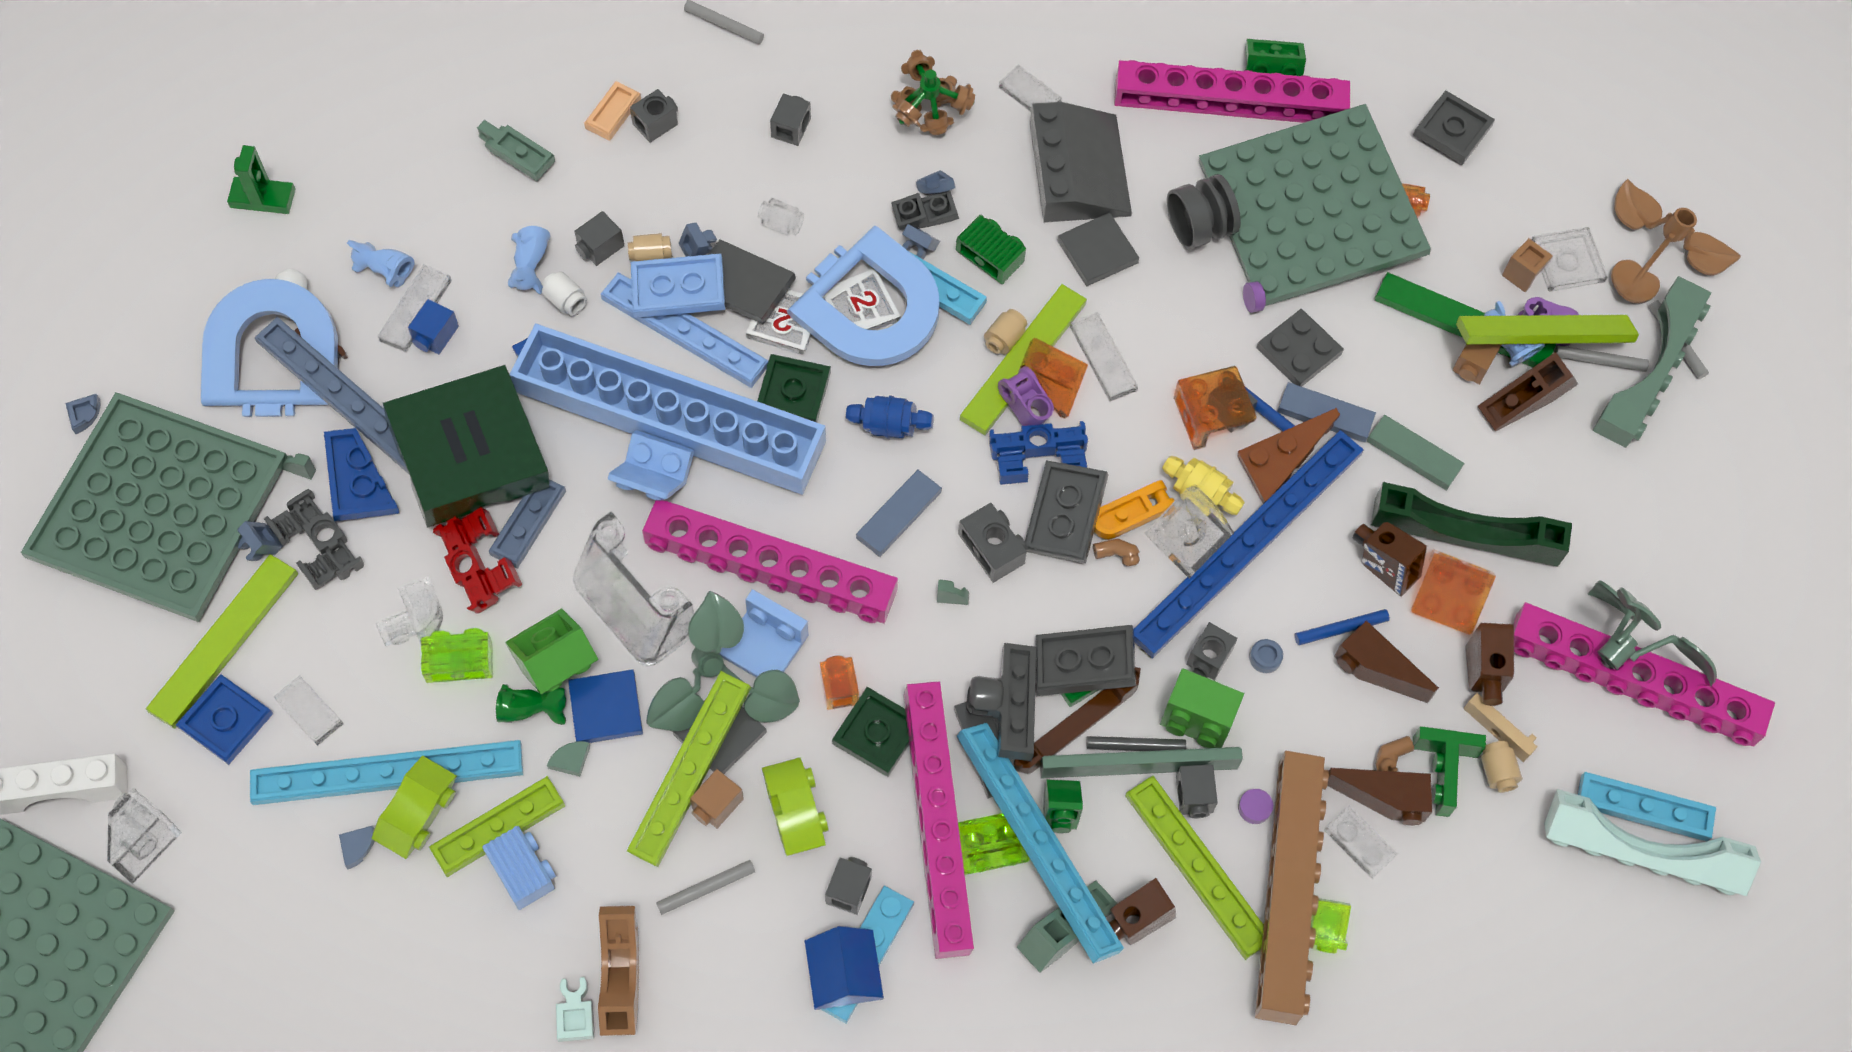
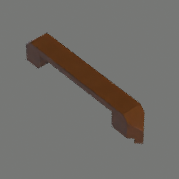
[1014,667,1141,774]

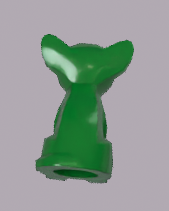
[496,684,566,725]

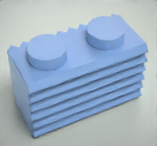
[482,826,556,910]

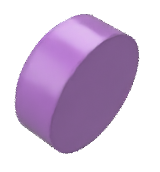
[1243,281,1266,313]
[1238,789,1273,824]

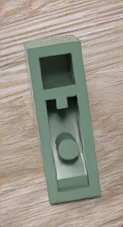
[1017,881,1118,973]

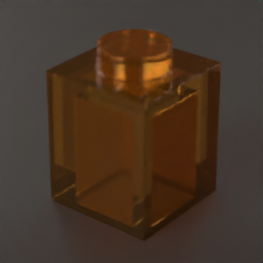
[820,655,859,710]

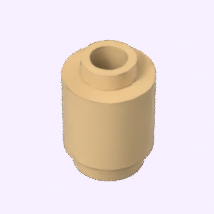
[628,233,672,261]
[984,309,1027,354]
[1481,741,1523,793]

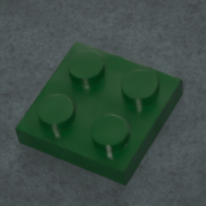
[757,354,831,422]
[832,687,909,777]

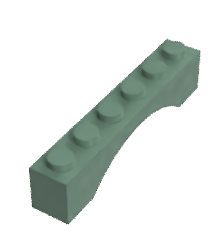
[1593,276,1712,448]

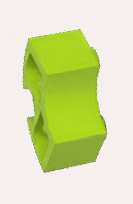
[371,755,457,859]
[762,757,829,856]

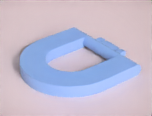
[787,226,939,366]
[201,279,338,417]

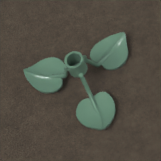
[1588,580,1717,686]
[646,591,800,731]

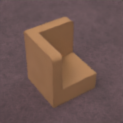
[1502,238,1553,292]

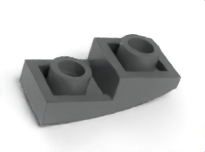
[891,190,959,230]

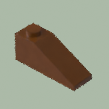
[1478,352,1578,431]
[1334,620,1439,703]
[1327,768,1432,826]

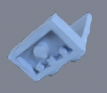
[608,430,695,500]
[720,589,809,678]

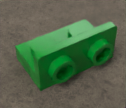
[1245,39,1306,76]

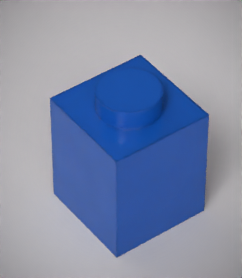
[408,299,459,355]

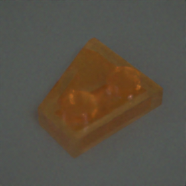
[1020,338,1088,419]

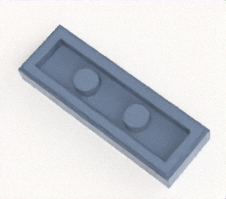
[1277,382,1376,443]
[856,469,942,557]
[489,480,566,569]

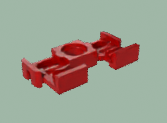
[433,507,522,614]

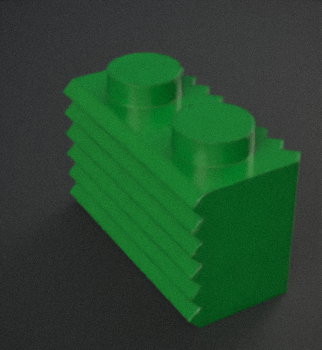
[956,215,1026,284]

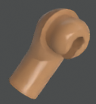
[1093,539,1140,566]
[1375,736,1414,772]

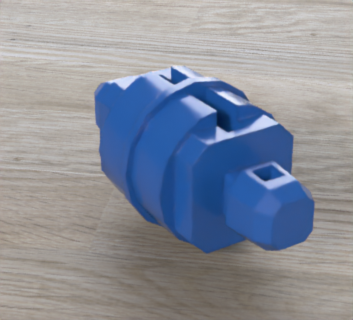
[846,396,934,439]

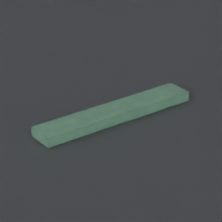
[1040,747,1243,779]

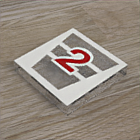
[822,269,901,330]
[746,289,812,355]

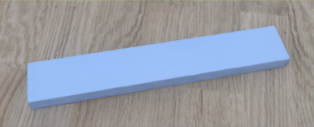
[601,272,769,388]

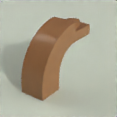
[598,906,639,1036]

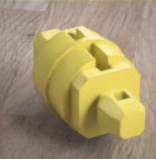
[1162,456,1245,515]

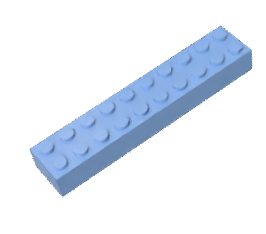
[509,323,826,495]

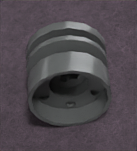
[1167,174,1241,250]

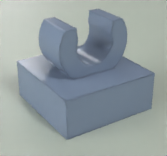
[679,222,717,257]
[902,224,940,259]
[237,521,283,561]

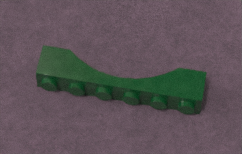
[1371,482,1572,567]

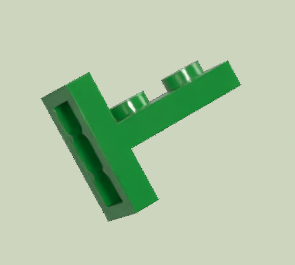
[227,145,296,214]
[1412,726,1486,817]

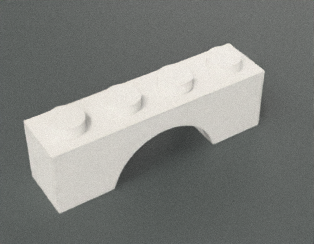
[0,753,127,815]

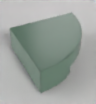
[282,453,316,480]
[937,579,969,605]
[547,741,590,777]

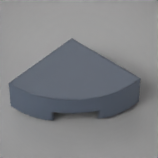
[916,170,956,194]
[65,394,100,434]
[339,825,375,870]

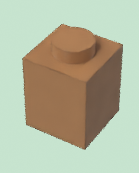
[1452,344,1502,385]
[690,769,744,829]

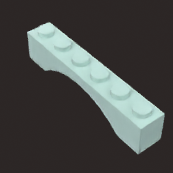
[1544,789,1761,896]

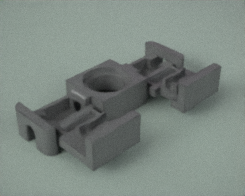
[264,489,364,590]

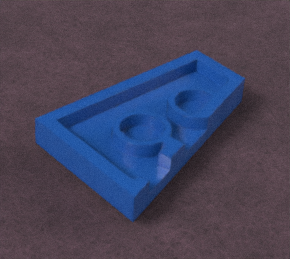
[324,428,399,521]

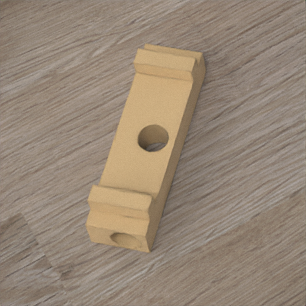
[1464,693,1538,763]

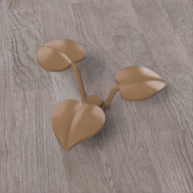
[1611,179,1741,303]

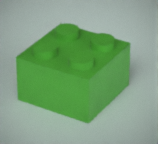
[505,608,599,694]
[1160,668,1245,748]

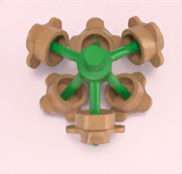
[891,50,975,135]

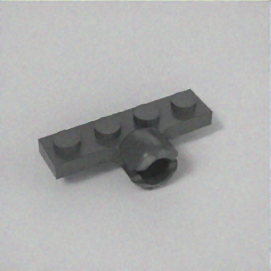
[967,643,1036,761]

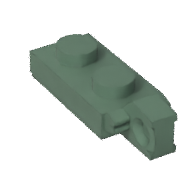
[477,120,555,181]

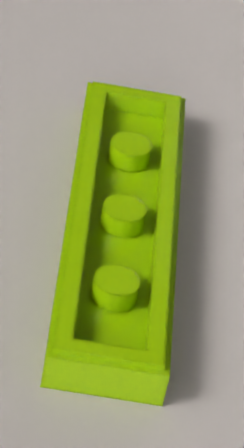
[429,776,565,877]

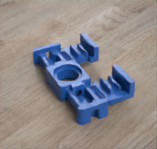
[989,421,1088,485]

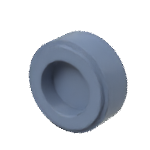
[1249,639,1283,673]

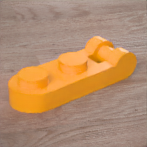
[1094,480,1178,539]

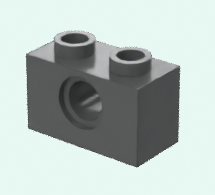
[958,503,1028,583]

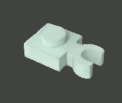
[556,977,594,1042]

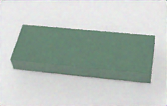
[1367,414,1465,491]

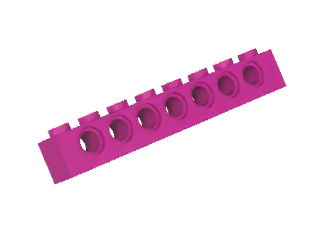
[1114,60,1350,123]
[642,500,898,624]
[1513,602,1775,747]
[904,681,974,959]

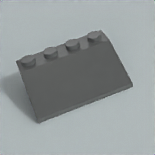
[1030,102,1132,223]

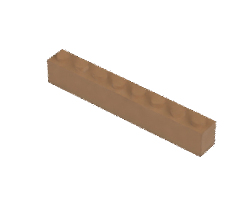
[1255,750,1329,1025]

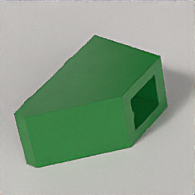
[1044,779,1083,833]

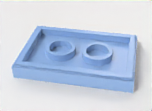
[631,253,725,318]

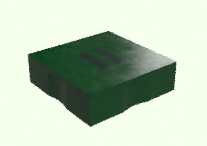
[383,365,550,528]

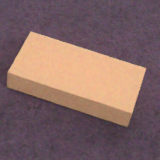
[584,81,641,141]

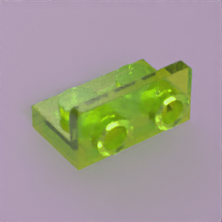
[958,813,1029,875]

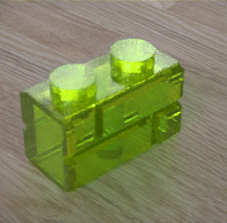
[421,628,493,683]

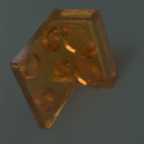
[1173,366,1257,450]
[1411,549,1496,635]

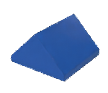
[805,926,884,1010]

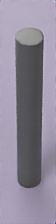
[1086,736,1186,751]

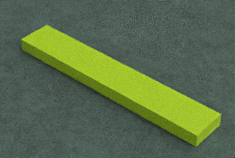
[960,284,1087,435]
[1456,315,1639,345]
[145,554,298,729]
[627,671,751,867]
[1125,775,1264,960]

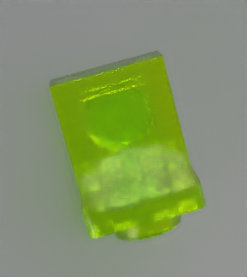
[1311,898,1351,954]

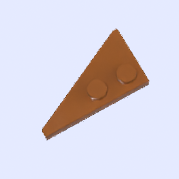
[1238,408,1340,504]

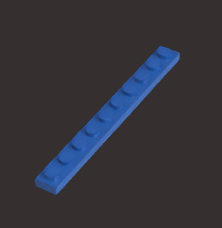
[1134,430,1364,659]

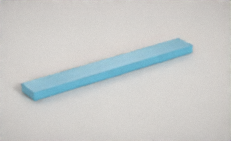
[957,723,1124,964]
[250,740,523,805]

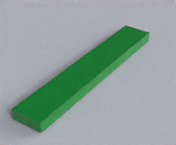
[1375,272,1556,367]

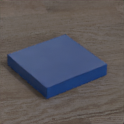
[568,669,643,743]
[176,674,273,765]

